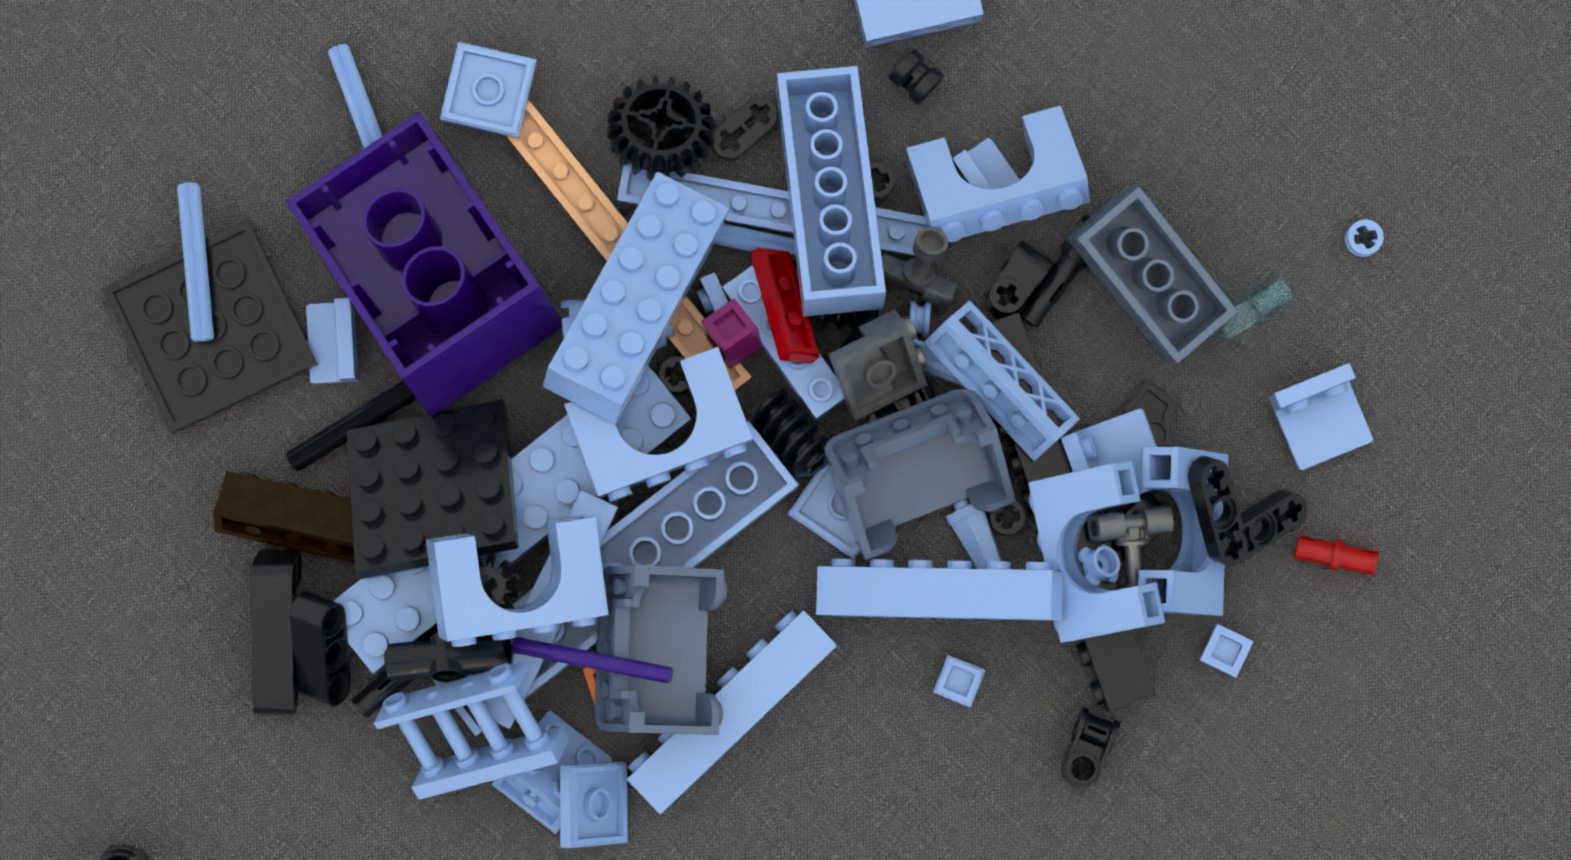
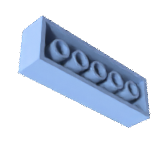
[776,66,886,317]
[543,171,730,424]

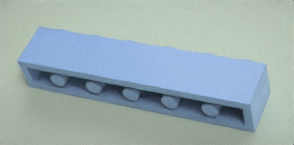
[816,559,1064,621]
[627,610,837,815]

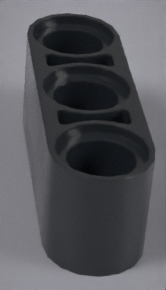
[290,591,351,707]

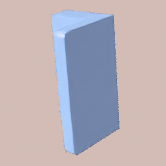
[952,138,1020,189]
[306,298,359,384]

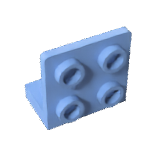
[1268,363,1373,470]
[1061,408,1157,495]
[492,711,612,834]

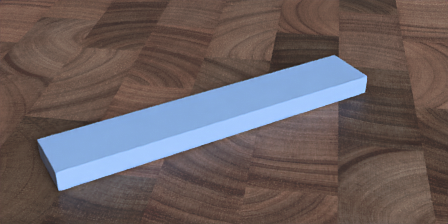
[484,490,618,729]

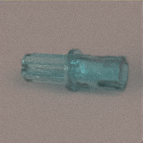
[1219,278,1294,339]

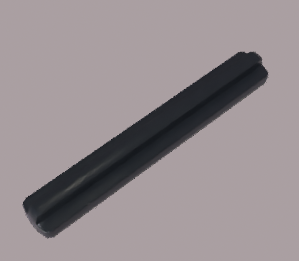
[286,381,417,471]

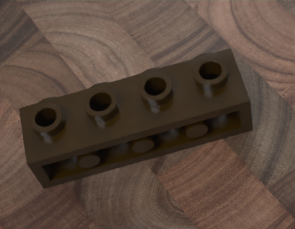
[213,471,355,564]

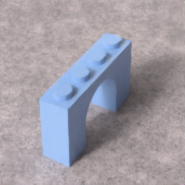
[906,105,1090,242]
[564,347,753,502]
[1138,447,1228,616]
[1028,461,1165,643]
[425,514,609,647]

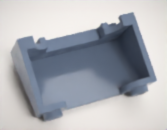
[824,389,1016,560]
[595,565,727,735]

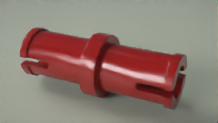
[1294,534,1379,576]

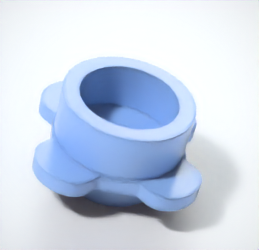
[1078,544,1120,587]

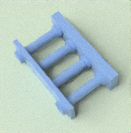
[374,661,569,800]

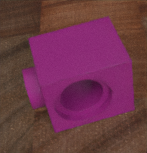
[701,298,763,369]

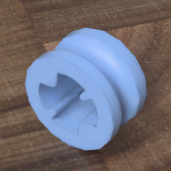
[1345,219,1384,257]
[909,301,931,339]

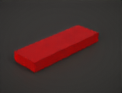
[750,247,820,364]

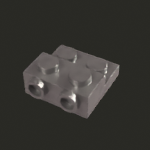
[829,309,927,421]

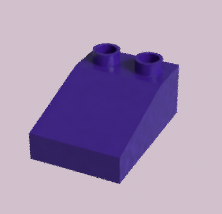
[286,112,562,417]

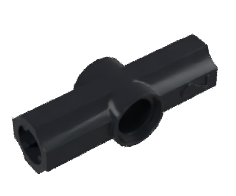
[384,632,513,683]

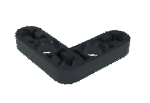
[1188,456,1307,566]

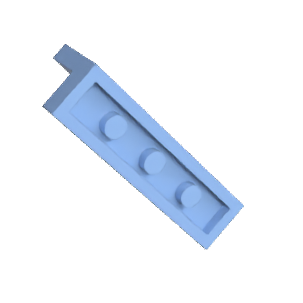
[924,300,1080,461]

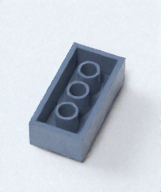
[1066,186,1238,364]

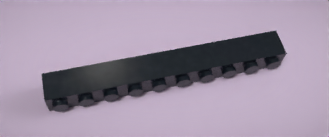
[971,313,1156,711]

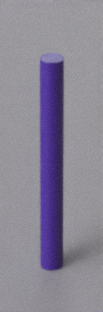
[512,637,673,684]

